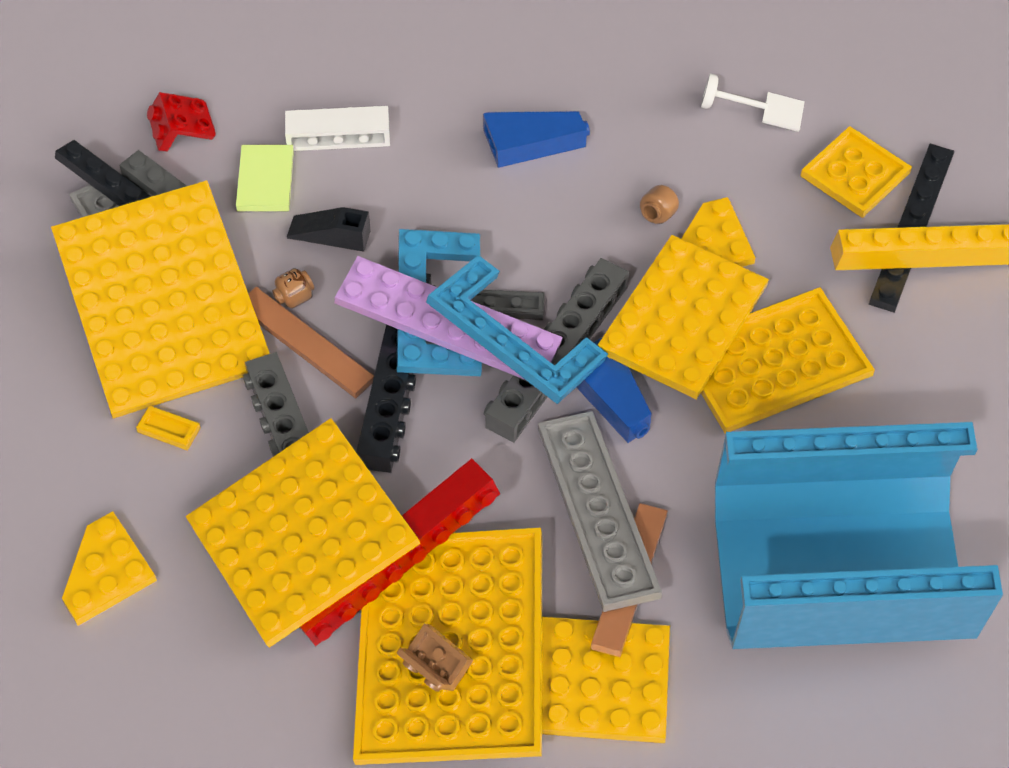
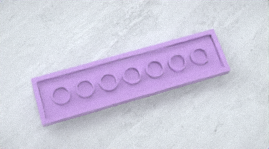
[334,256,563,380]

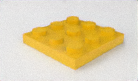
[801,126,912,218]

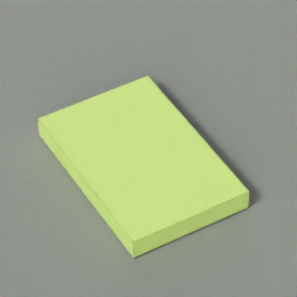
[236,145,294,211]

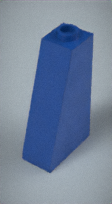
[483,111,590,168]
[576,337,652,443]

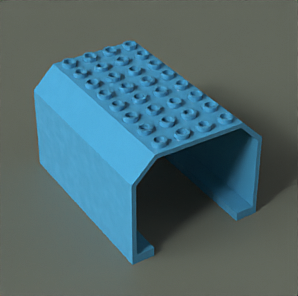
[715,422,1003,649]

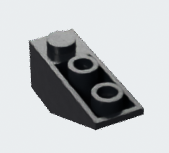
[287,207,371,252]

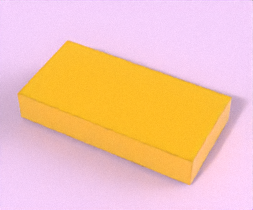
[136,405,201,451]

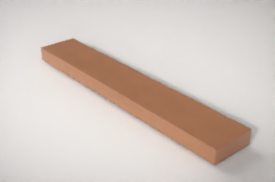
[248,287,374,399]
[591,503,668,657]

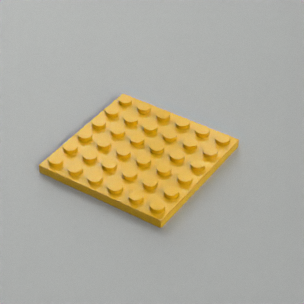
[185,418,421,648]

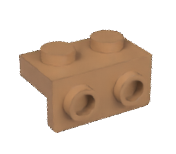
[397,623,474,692]

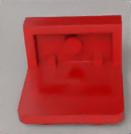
[147,92,216,152]

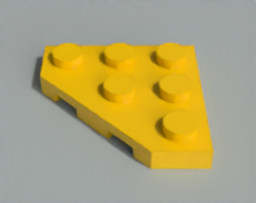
[681,197,756,267]
[62,511,157,626]

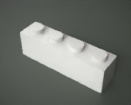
[285,106,390,151]

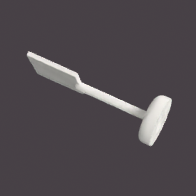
[700,73,805,132]

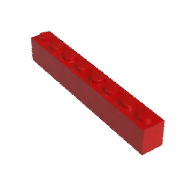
[299,458,500,647]

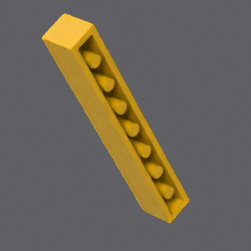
[830,224,1009,270]

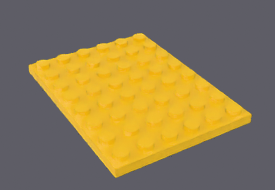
[51,180,270,419]
[353,528,542,765]

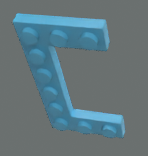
[397,229,482,377]
[426,255,608,404]

